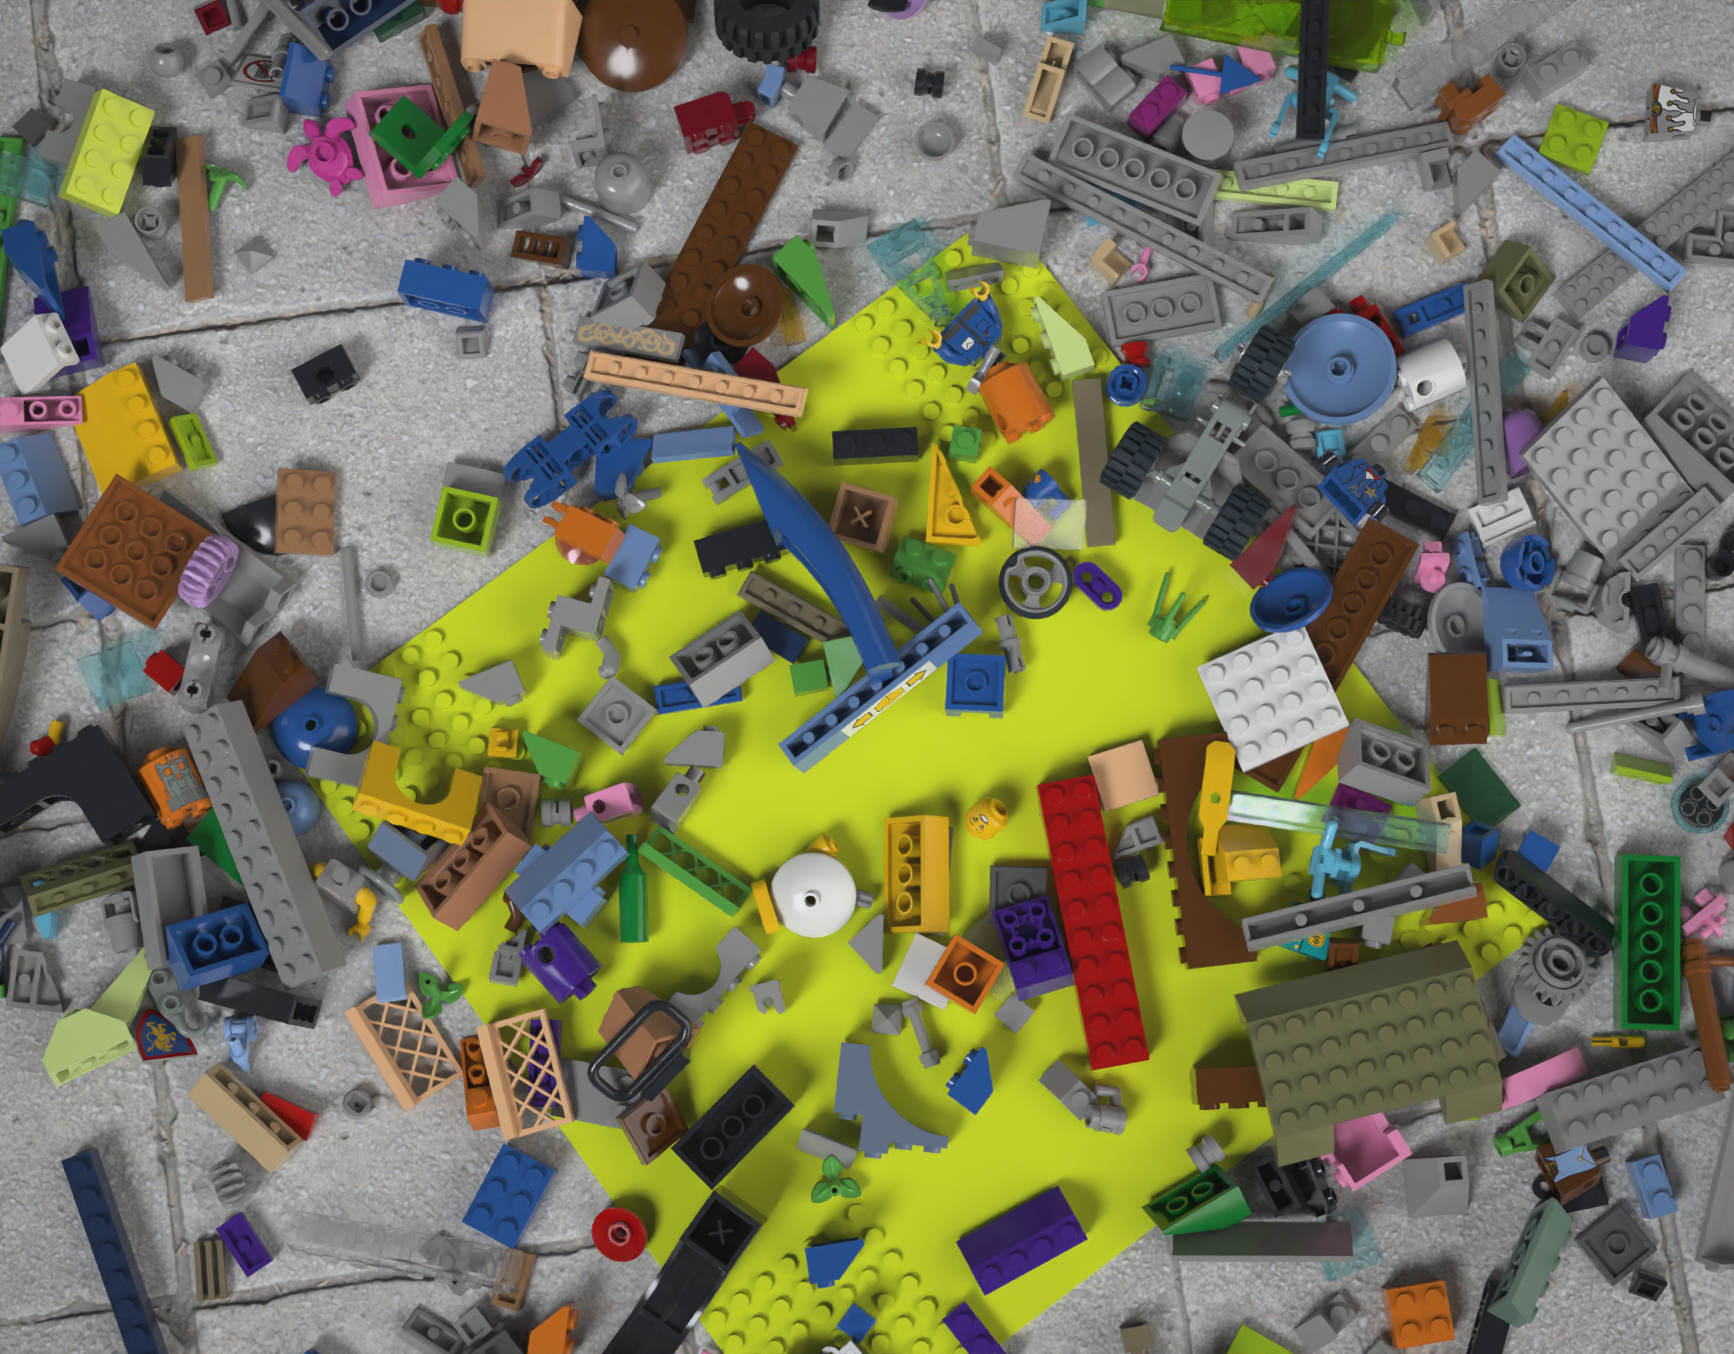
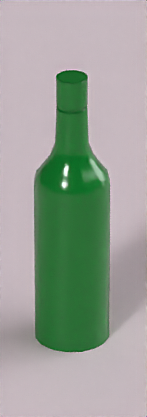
[619,834,649,943]

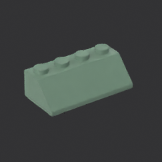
[1487,1197,1573,1328]

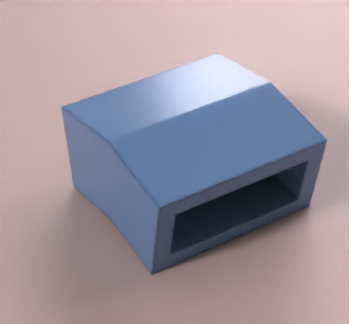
[757,64,786,109]

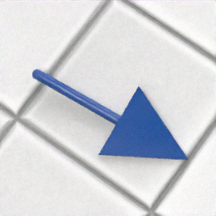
[1170,54,1263,95]

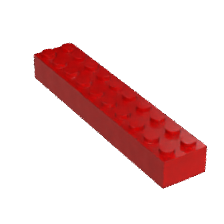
[1035,774,1150,1071]

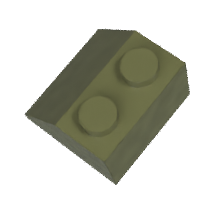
[1475,239,1555,323]

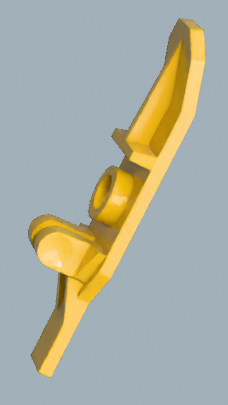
[1198,741,1235,856]

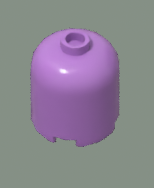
[1502,407,1546,479]

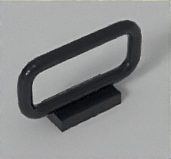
[587,999,693,1102]

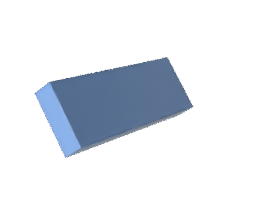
[652,426,737,463]

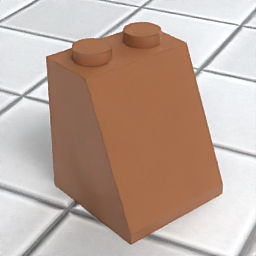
[472,58,532,156]
[598,985,700,1080]

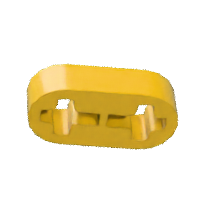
[751,879,781,935]

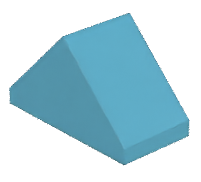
[1040,0,1087,35]

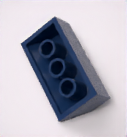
[293,0,416,59]

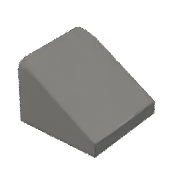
[455,325,487,360]

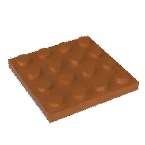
[54,473,213,631]

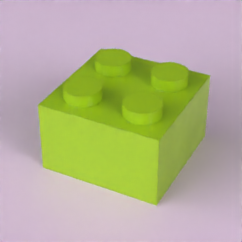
[430,486,502,558]

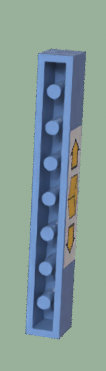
[778,602,983,773]

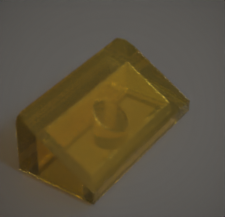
[779,288,806,347]

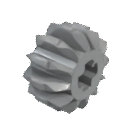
[210,1158,251,1209]

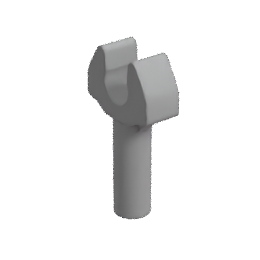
[966,344,1001,395]

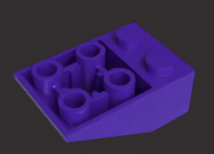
[34,286,105,379]
[992,896,1074,1002]

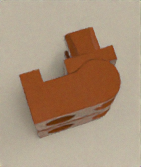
[1433,73,1506,135]

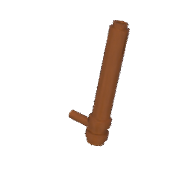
[1680,938,1734,1093]

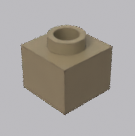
[1119,1322,1154,1354]

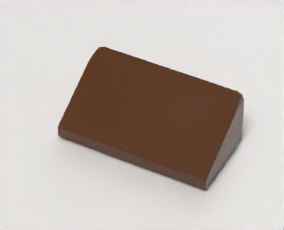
[1616,649,1661,678]

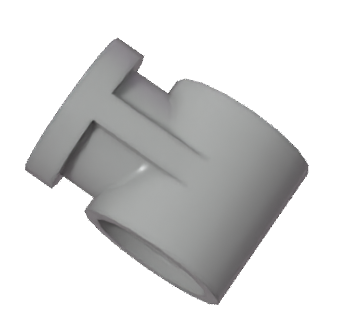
[1286,286,1335,330]

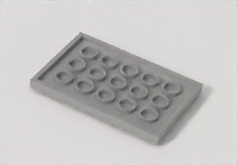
[1518,376,1695,575]

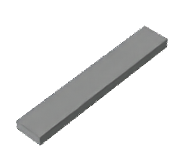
[1503,676,1680,714]

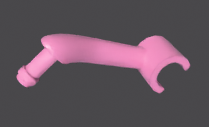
[1130,247,1153,283]

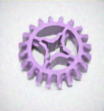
[178,534,239,608]

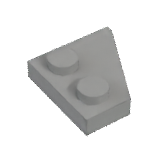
[5,949,64,1013]

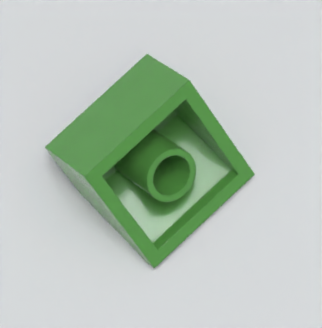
[523,731,584,791]

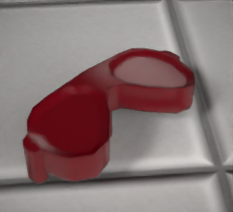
[510,156,544,188]

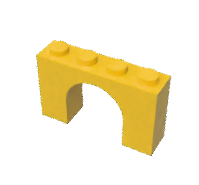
[352,740,483,846]

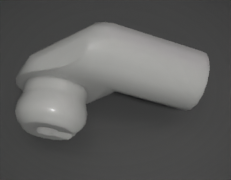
[596,636,621,679]

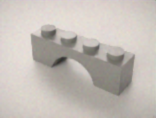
[669,926,762,1030]

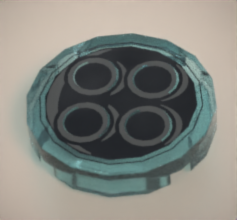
[1670,778,1729,834]

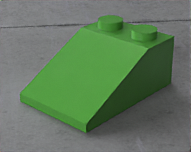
[772,235,836,331]

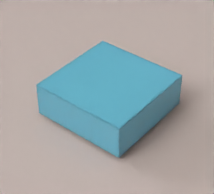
[1313,428,1346,461]

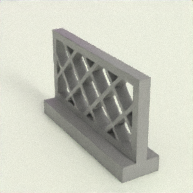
[1259,507,1359,582]

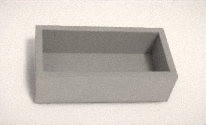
[131,846,209,971]

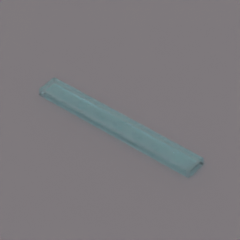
[1213,213,1395,363]
[1218,790,1451,854]

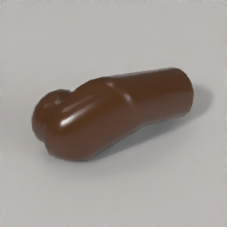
[503,893,525,934]

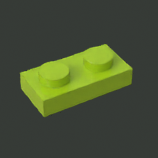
[168,413,218,472]

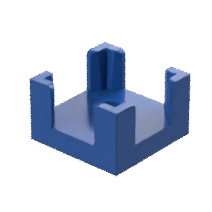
[945,654,1006,719]
[1674,689,1734,762]

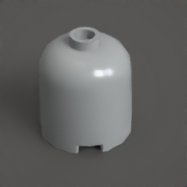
[594,152,651,216]

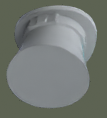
[1176,110,1234,169]

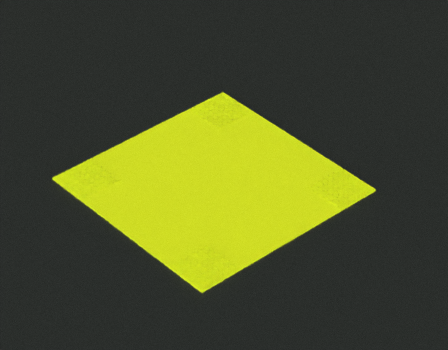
[298,232,1550,1354]

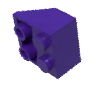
[1613,295,1672,363]

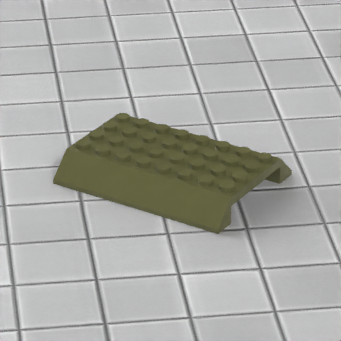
[1234,940,1502,1167]

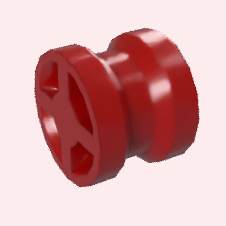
[1121,341,1151,369]

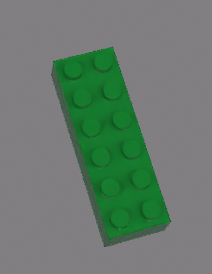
[1613,854,1680,1031]

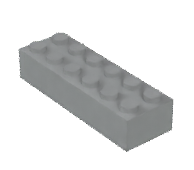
[1535,1044,1725,1154]

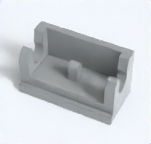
[749,979,787,1014]

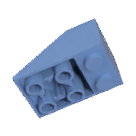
[1481,587,1553,673]

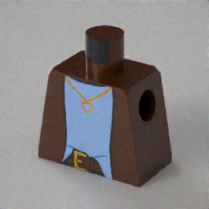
[1534,1143,1611,1206]

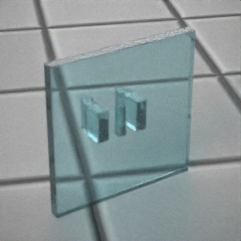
[77,641,153,710]
[1321,1206,1383,1282]

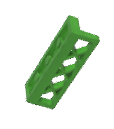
[638,825,753,918]

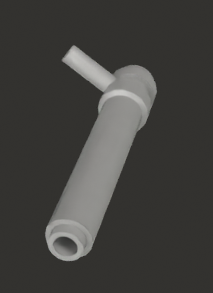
[1645,637,1734,694]

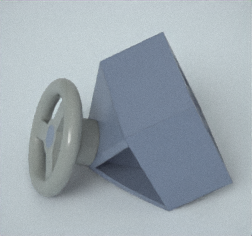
[357,820,449,904]

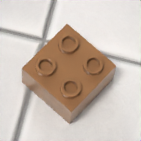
[829,482,900,555]

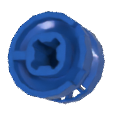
[1106,364,1147,407]

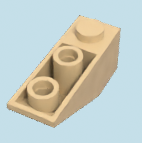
[1415,792,1462,872]

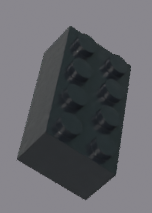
[670,1064,796,1190]

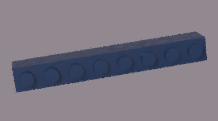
[61,1150,168,1354]

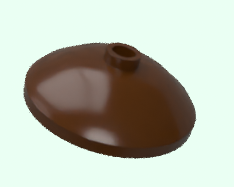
[706,264,785,347]

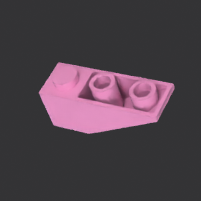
[0,396,83,433]

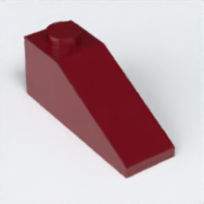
[1230,504,1298,590]

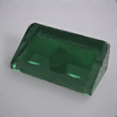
[373,0,428,44]

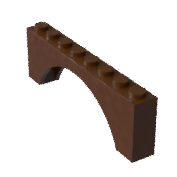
[1152,732,1257,970]

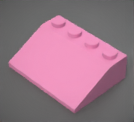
[344,84,458,209]

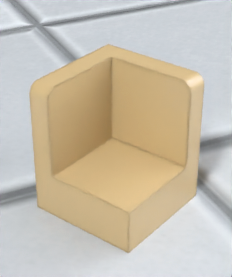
[1426,220,1466,266]
[1088,237,1131,286]

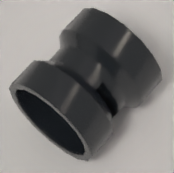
[914,68,945,99]
[1113,853,1150,890]

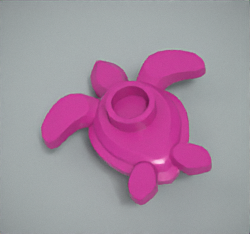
[287,117,364,197]

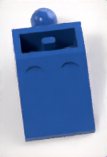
[1,219,66,320]

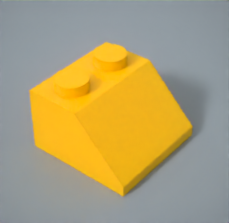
[1212,822,1282,884]

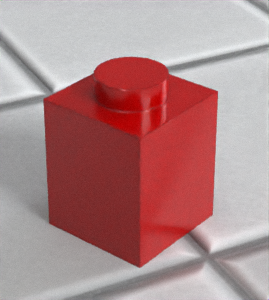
[143,649,185,696]

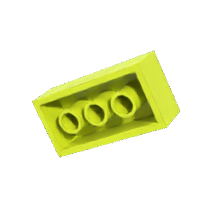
[58,89,155,218]

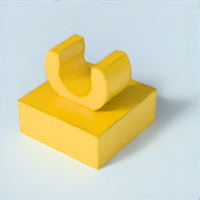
[488,728,520,759]

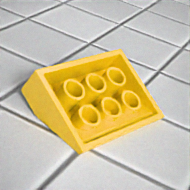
[73,362,184,495]

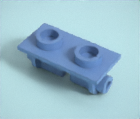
[1450,531,1490,589]

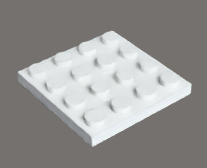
[1197,627,1349,773]

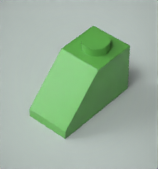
[823,634,863,698]

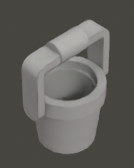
[1547,549,1603,614]
[101,889,143,954]

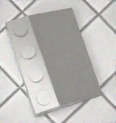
[1640,370,1734,504]

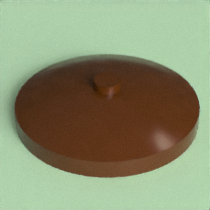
[578,0,689,93]

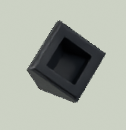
[1628,1268,1668,1302]

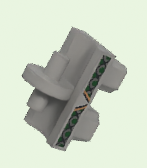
[562,349,611,402]

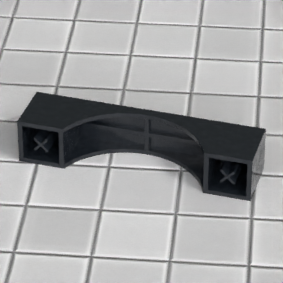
[602,1185,768,1354]

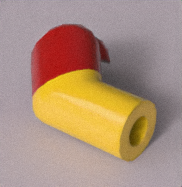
[29,720,65,757]

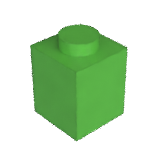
[948,425,982,464]
[789,659,832,697]

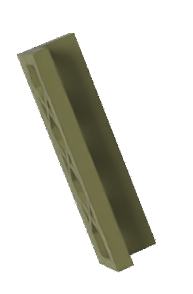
[19,840,138,918]

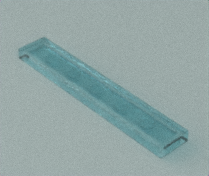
[1416,351,1531,494]

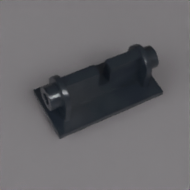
[1293,1157,1338,1218]

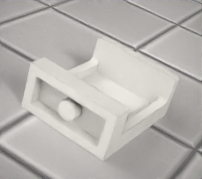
[0,313,80,397]

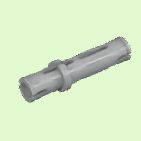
[1272,123,1358,155]

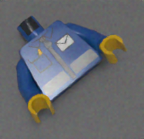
[921,280,1006,367]

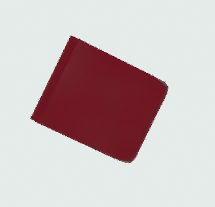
[194,0,231,35]

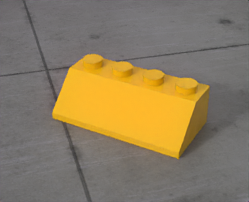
[884,815,949,933]

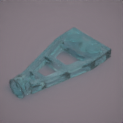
[866,219,954,327]

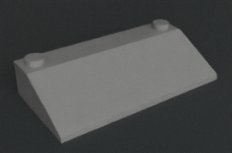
[1172,1216,1354,1262]

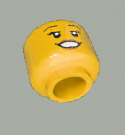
[965,797,1008,840]

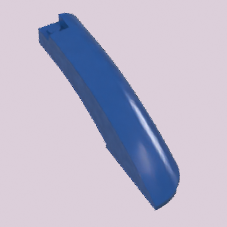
[735,442,902,685]

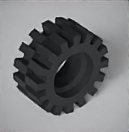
[1377,596,1428,639]

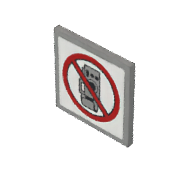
[230,53,282,95]

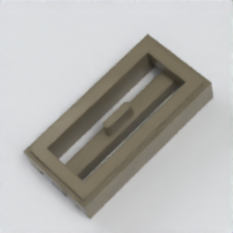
[193,1239,228,1301]

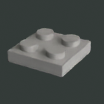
[577,675,657,756]

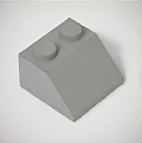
[590,261,666,330]

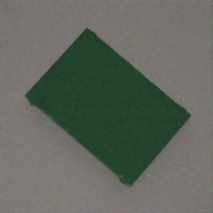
[1437,747,1521,827]

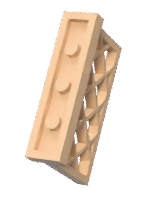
[344,980,463,1113]
[476,1008,575,1140]

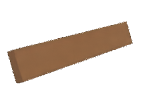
[418,24,486,188]
[176,135,214,303]

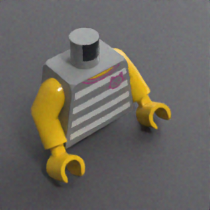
[308,858,377,942]

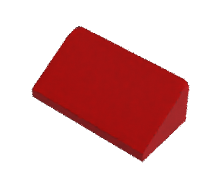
[261,1091,319,1141]

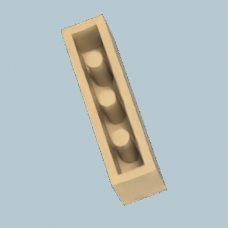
[188,1062,303,1174]

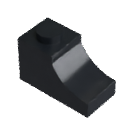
[140,126,178,188]

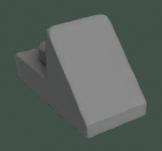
[1038,1060,1100,1121]
[1293,1293,1358,1353]

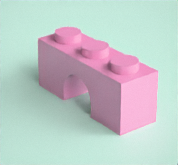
[1184,37,1276,106]

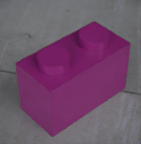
[1127,75,1188,142]

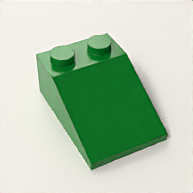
[1142,1163,1251,1236]

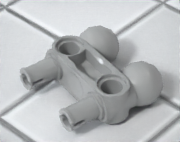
[177,621,228,714]

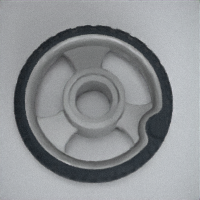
[999,546,1072,619]

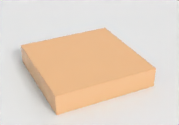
[1087,740,1160,812]

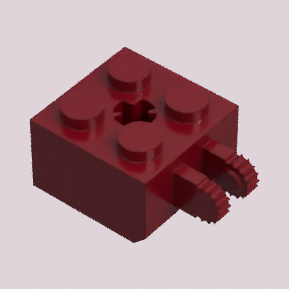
[674,91,756,155]

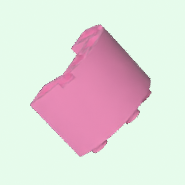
[1319,1113,1412,1192]

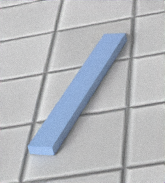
[1495,133,1688,294]

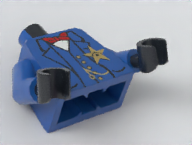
[1317,449,1389,526]

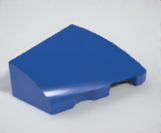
[595,438,653,502]

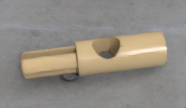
[1245,272,1276,320]

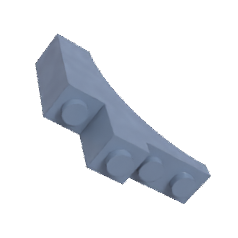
[834,1042,948,1159]

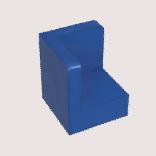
[1461,819,1499,870]
[1517,830,1560,872]
[836,1301,877,1342]

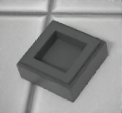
[12,108,54,148]

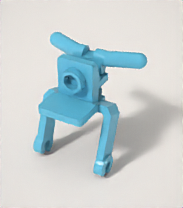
[1269,67,1358,158]
[1308,820,1398,899]

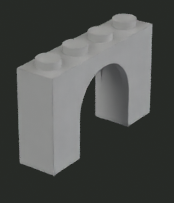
[304,663,405,788]

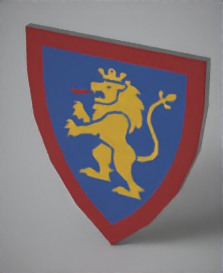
[135,1008,198,1070]

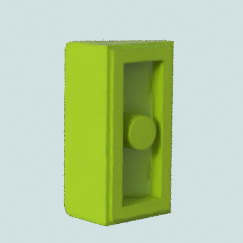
[1487,678,1506,738]
[1609,753,1673,786]

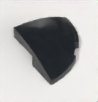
[222,496,287,556]

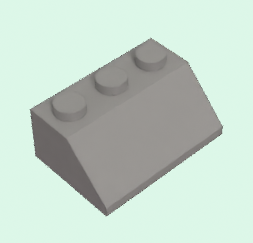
[669,610,775,708]
[1337,718,1431,807]

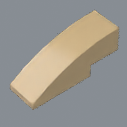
[1022,35,1075,124]

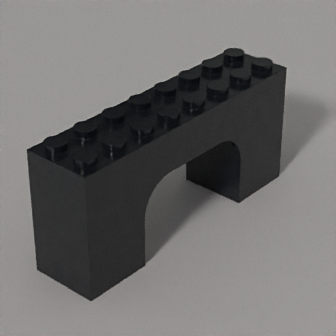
[0,724,159,918]

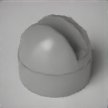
[828,158,853,182]

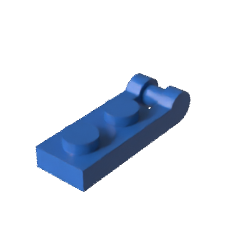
[1391,282,1466,339]

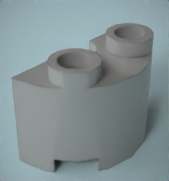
[1594,571,1631,633]

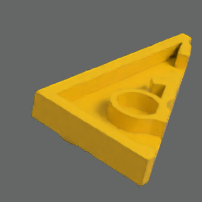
[926,444,980,547]

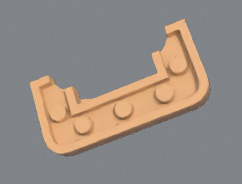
[460,0,583,79]

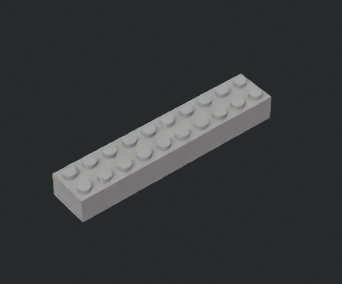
[181,700,347,991]

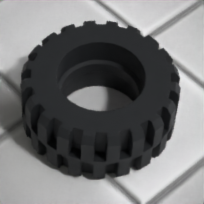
[714,0,820,64]

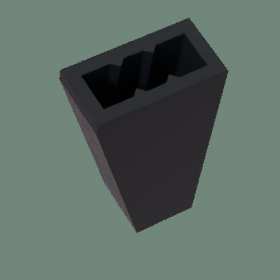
[198,977,322,1029]

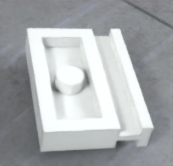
[1466,487,1537,549]

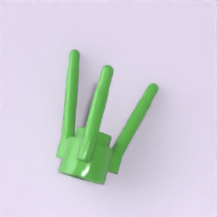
[1147,572,1205,643]

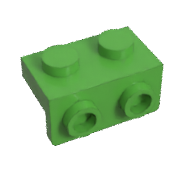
[889,535,957,594]

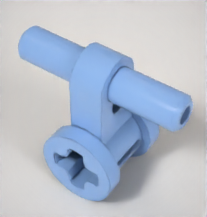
[224,1014,258,1072]

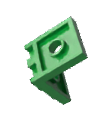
[369,95,474,180]

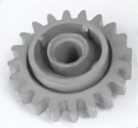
[1516,927,1597,1006]

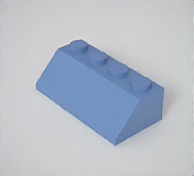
[504,811,630,934]

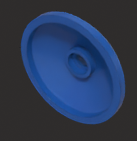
[1250,567,1332,633]
[272,685,358,770]

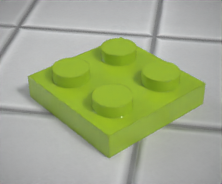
[1538,103,1609,176]

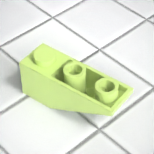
[1030,296,1095,382]

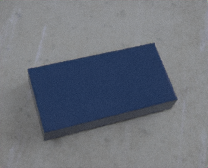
[752,611,809,665]

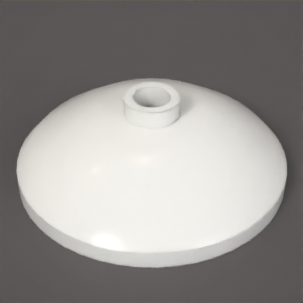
[770,852,857,938]

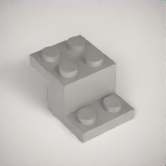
[539,576,615,660]

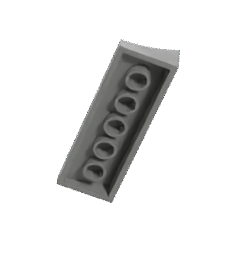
[1047,113,1224,227]

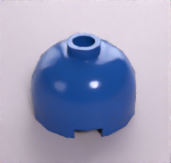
[1500,534,1555,592]

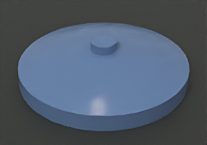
[1283,313,1397,426]

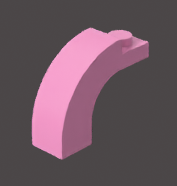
[1493,1046,1590,1114]

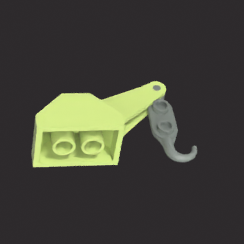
[42,947,210,1087]

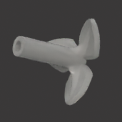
[614,472,662,520]

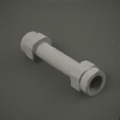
[901,998,941,1069]

